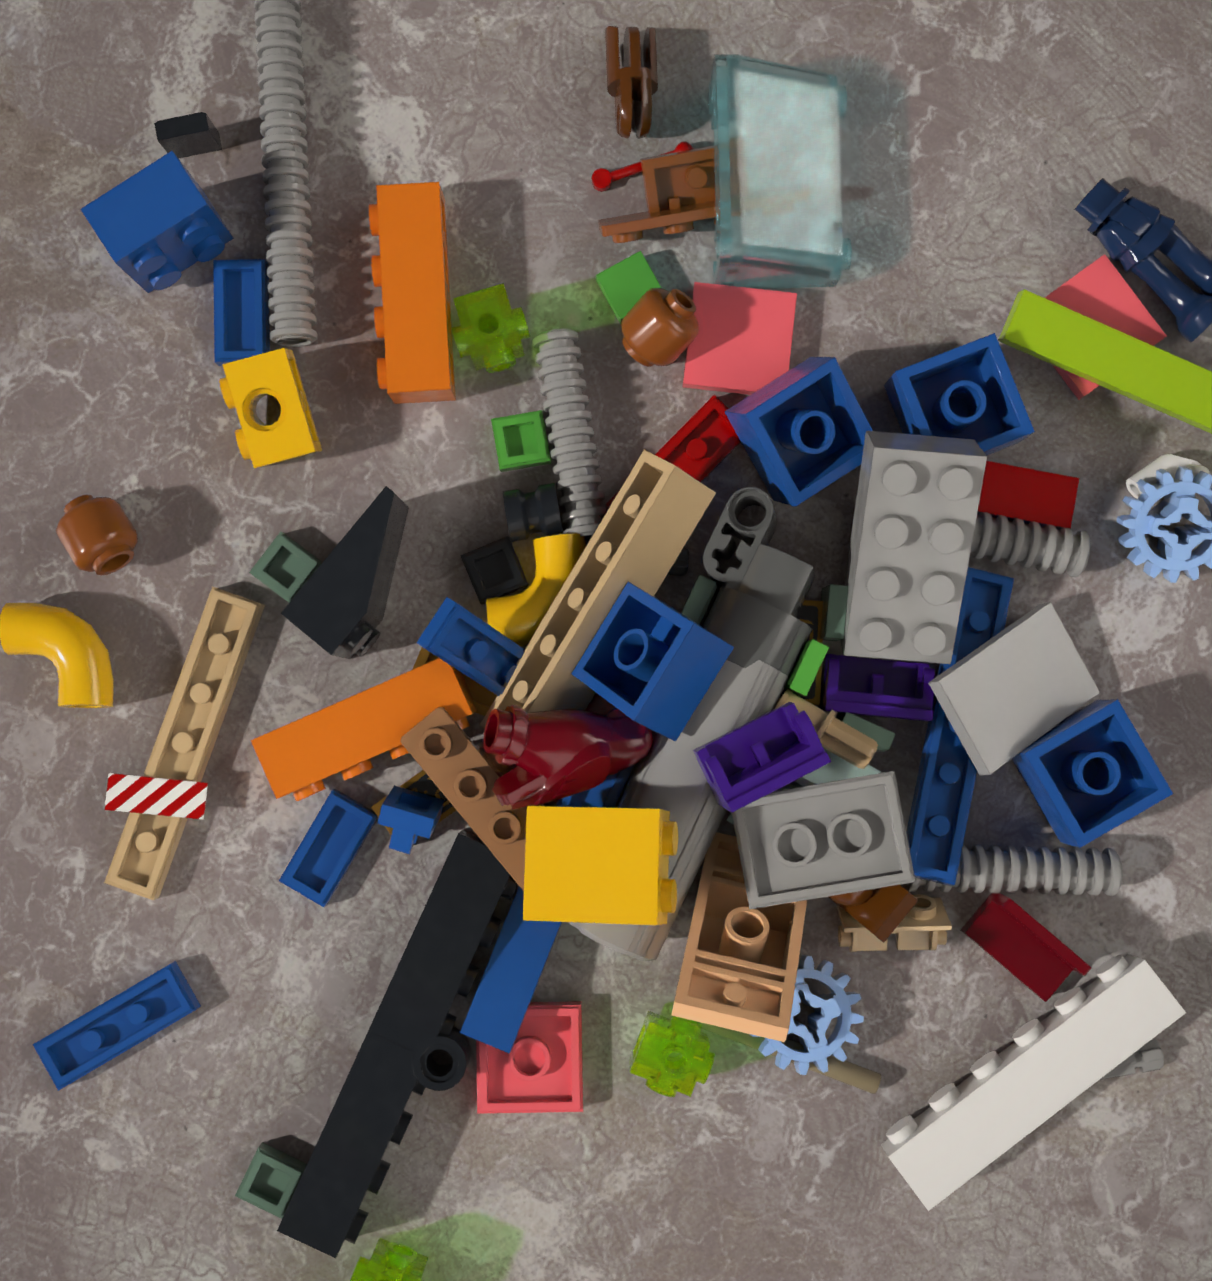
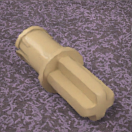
[775,689,878,769]

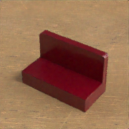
[960,893,1092,1002]

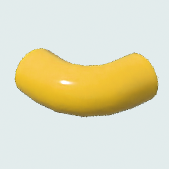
[486,533,586,647]
[0,603,114,708]

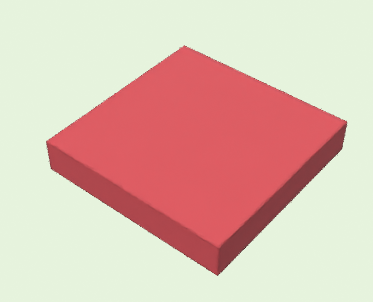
[1045,254,1167,400]
[682,282,797,395]
[476,1001,583,1114]

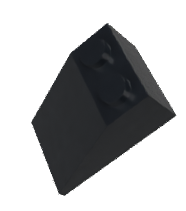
[280,486,409,659]

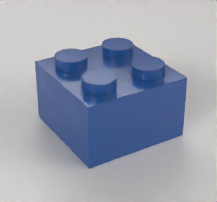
[81,151,234,293]
[884,333,1035,456]
[725,357,873,507]
[572,581,734,742]
[1012,699,1173,848]

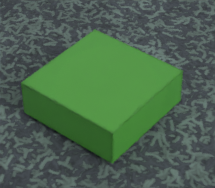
[596,251,662,324]
[491,410,551,472]
[784,639,829,697]

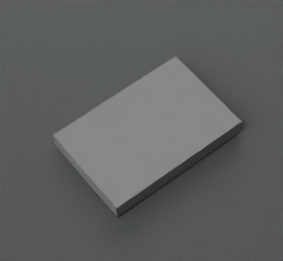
[928,602,1100,775]
[732,771,916,909]

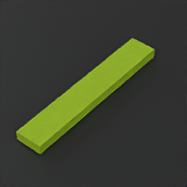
[998,289,1212,434]

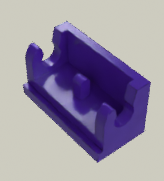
[819,654,935,721]
[693,702,831,813]

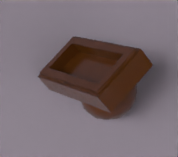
[828,885,918,943]

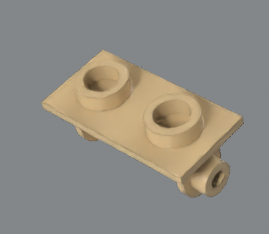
[836,894,952,952]

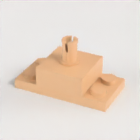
[671,832,807,1042]

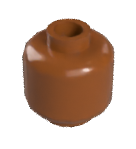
[621,288,699,367]
[56,495,138,575]

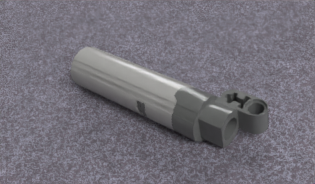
[568,487,815,961]

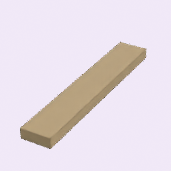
[104,586,265,900]

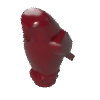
[484,705,652,810]

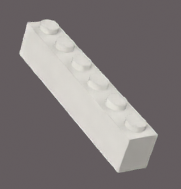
[881,954,1186,1211]

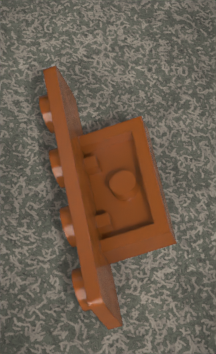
[598,141,808,243]

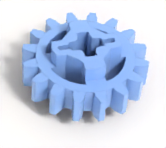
[1116,466,1212,583]
[749,955,864,1075]

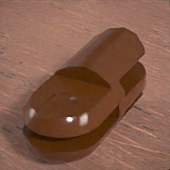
[605,26,658,139]

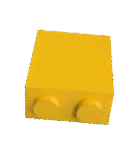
[523,806,678,925]

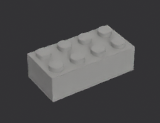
[840,431,987,664]

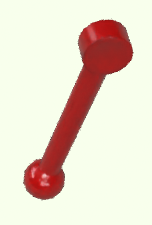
[592,142,694,192]

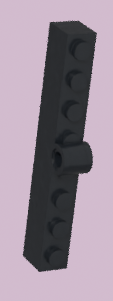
[277,829,518,1258]

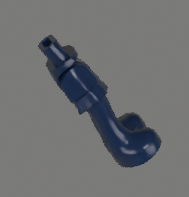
[1074,178,1212,343]

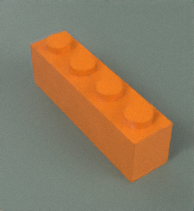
[369,182,456,404]
[250,658,477,801]

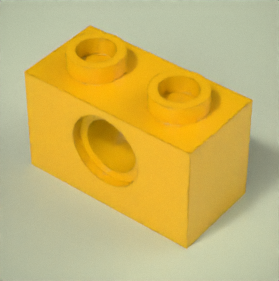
[219,348,322,468]

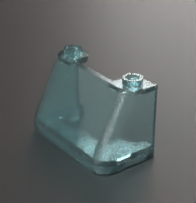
[708,54,852,289]

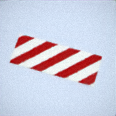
[104,773,208,820]

